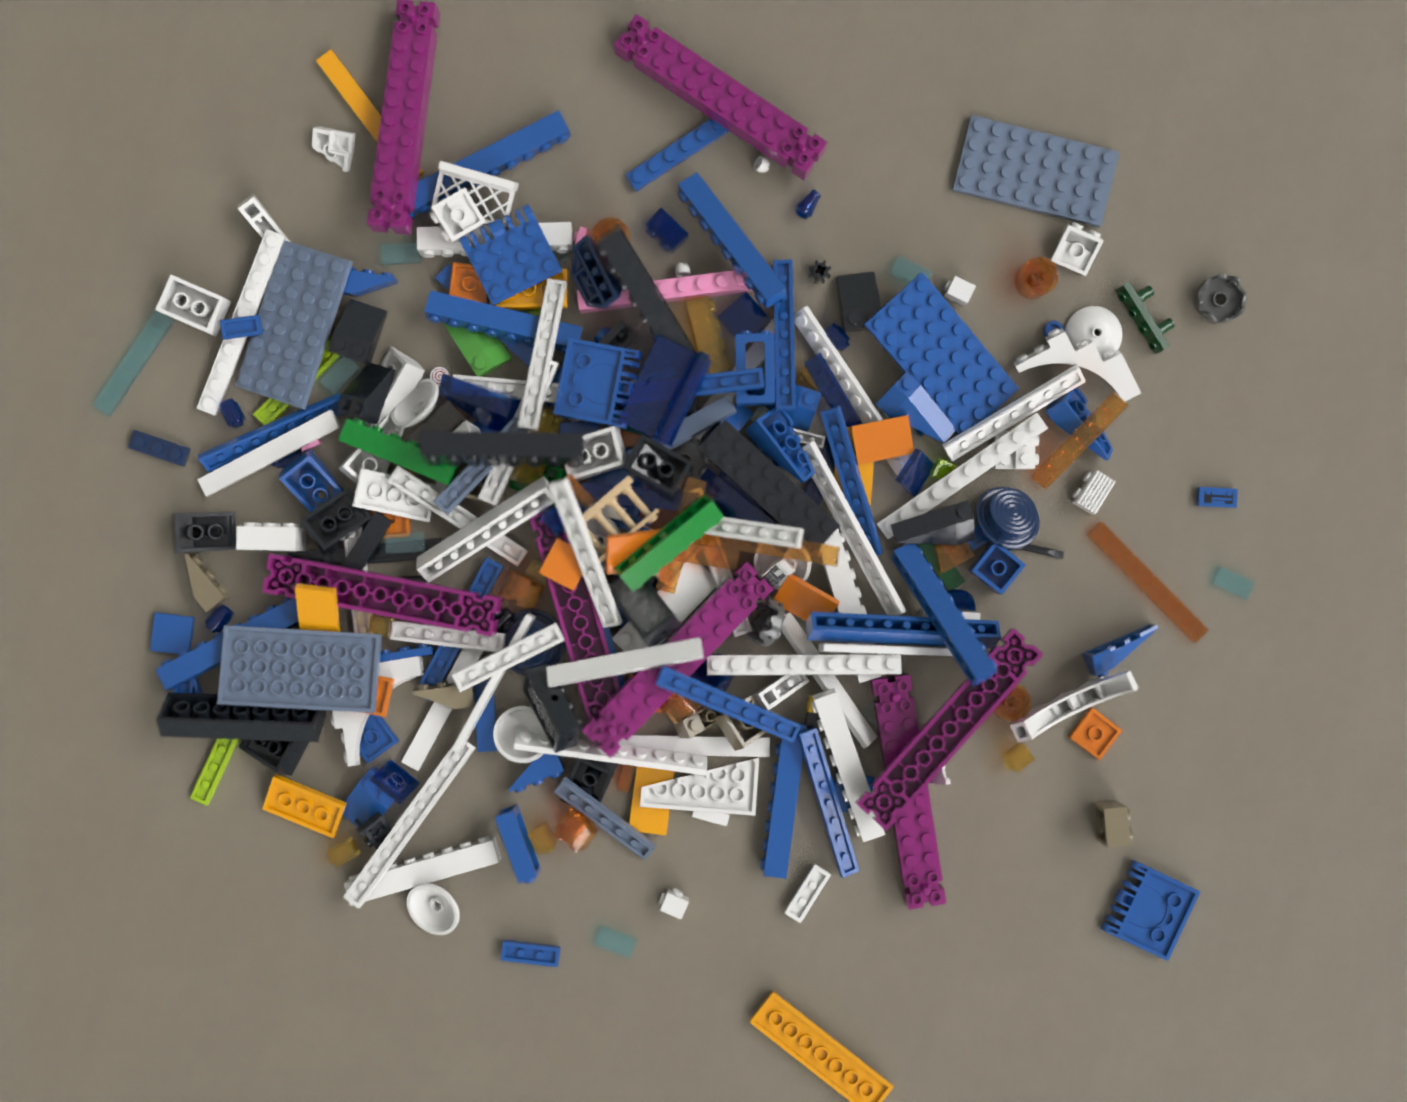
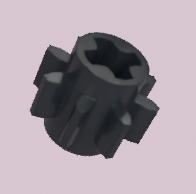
[808,260,831,284]
[494,606,515,630]

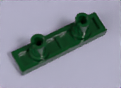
[1115,281,1175,355]

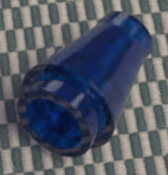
[795,190,821,219]

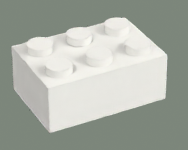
[155,275,231,337]
[565,426,627,482]
[236,522,306,551]

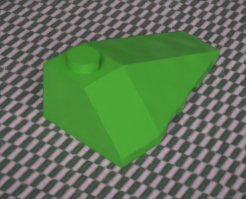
[443,323,513,377]

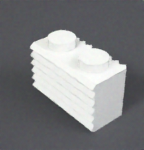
[1072,469,1116,515]

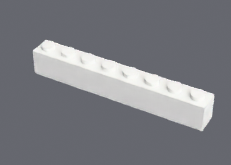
[417,222,573,258]
[417,476,555,583]
[819,529,882,683]
[811,688,885,842]
[344,835,501,906]

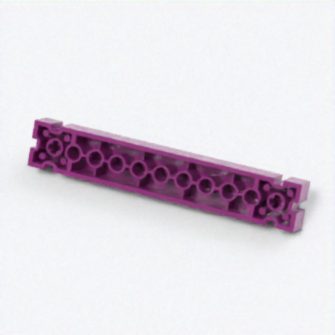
[366,0,440,235]
[614,14,828,181]
[529,508,620,741]
[262,553,503,637]
[580,562,774,758]
[855,628,1044,831]
[870,673,947,910]

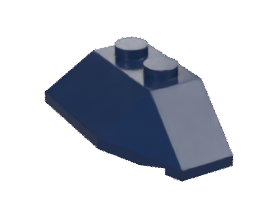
[572,235,623,309]

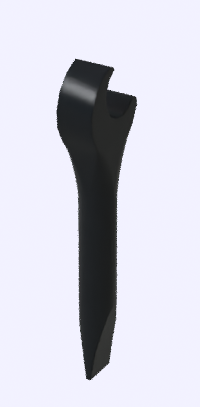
[1007,544,1064,559]

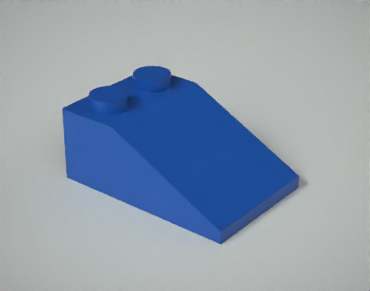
[279,449,343,512]
[343,766,404,827]

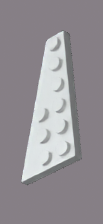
[640,758,759,816]

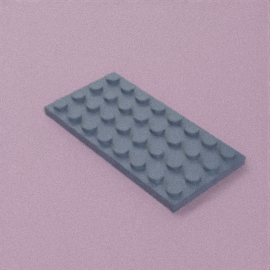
[952,115,1119,228]
[235,240,353,410]
[217,625,382,713]

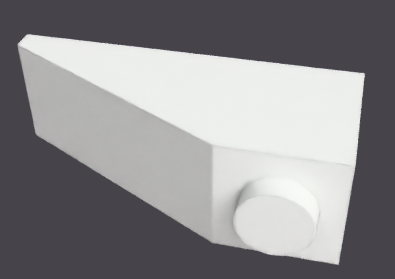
[238,194,290,242]
[753,675,810,711]

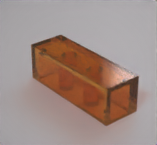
[566,473,595,509]
[617,764,635,793]

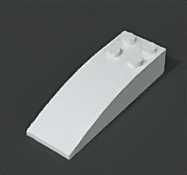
[612,558,715,652]

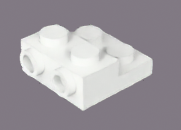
[430,188,486,243]
[1050,222,1104,276]
[994,431,1039,470]

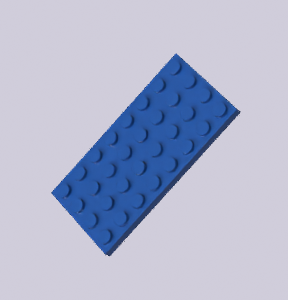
[863,272,1019,435]

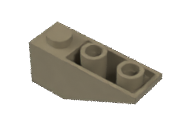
[185,553,230,612]
[413,681,475,709]
[672,705,721,738]

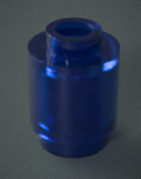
[824,323,850,352]
[219,398,246,429]
[205,604,234,633]

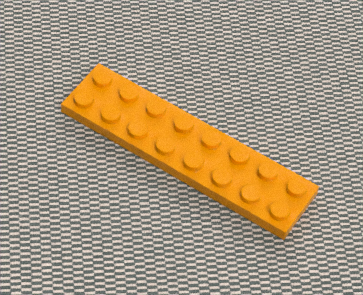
[749,990,894,1102]

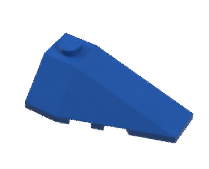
[876,372,955,444]
[1046,387,1113,461]
[745,407,815,483]

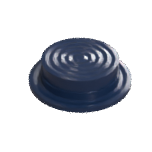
[975,487,1040,549]
[499,609,565,675]

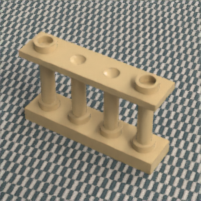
[582,475,659,563]

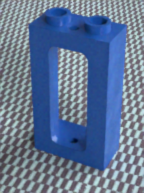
[735,330,775,406]
[495,804,541,884]

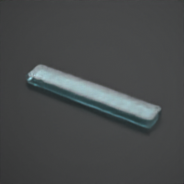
[93,311,175,416]

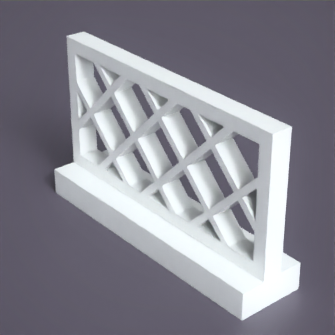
[431,161,519,229]

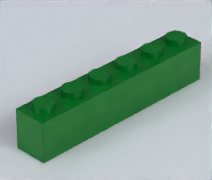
[338,417,459,485]
[613,494,724,592]

